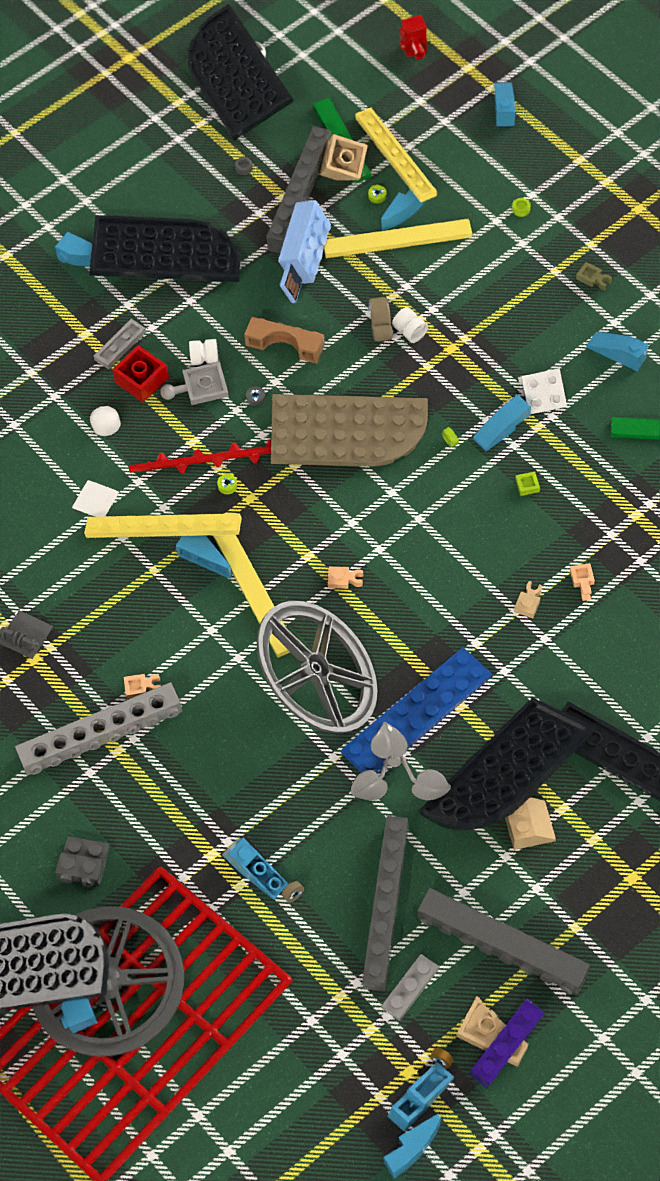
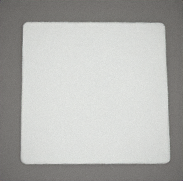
[72,480,119,517]

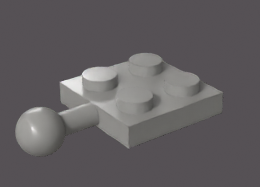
[160,362,229,405]

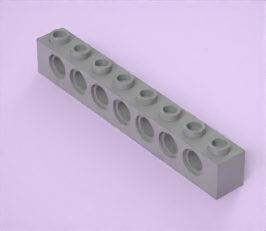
[15,682,182,776]

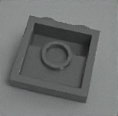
[55,836,110,887]

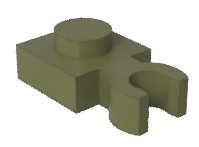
[576,262,612,291]

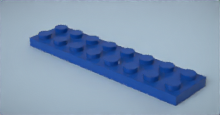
[341,647,492,774]

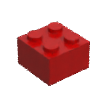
[112,345,169,402]

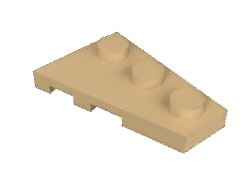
[457,997,528,1067]

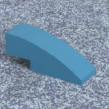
[381,189,426,231]
[473,395,531,451]
[388,1062,454,1132]
[384,1114,441,1179]

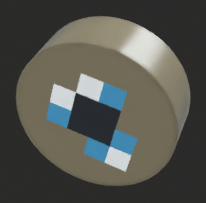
[282,881,304,903]

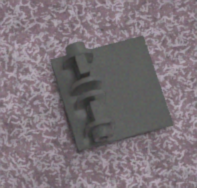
[0,610,54,659]

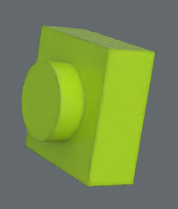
[515,472,540,496]

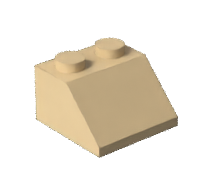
[320,134,368,180]
[505,798,556,850]

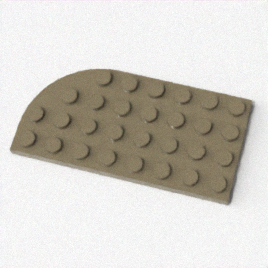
[271,394,428,466]

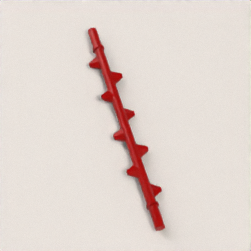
[129,439,271,474]

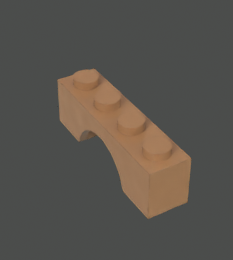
[244,317,325,364]

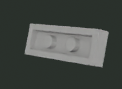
[94,319,146,369]
[382,954,439,1021]

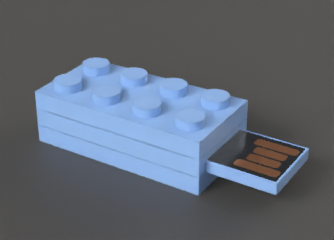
[278,200,331,303]

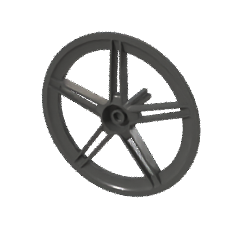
[257,601,377,733]
[32,906,184,1057]

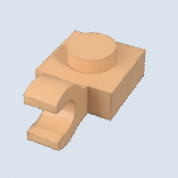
[570,563,594,601]

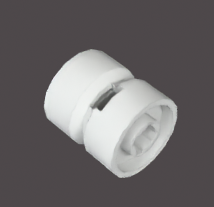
[392,307,428,343]
[189,339,218,366]

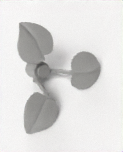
[351,722,451,800]

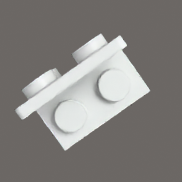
[518,369,567,414]

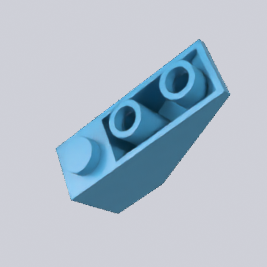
[222,838,288,900]

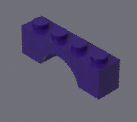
[469,999,545,1089]

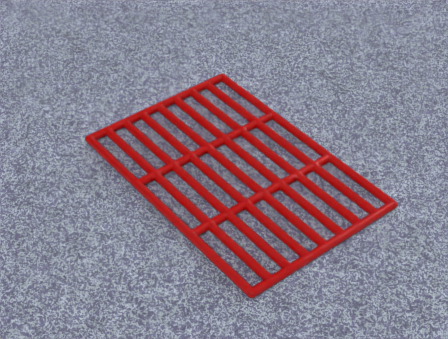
[0,867,292,1181]

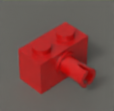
[399,15,427,60]

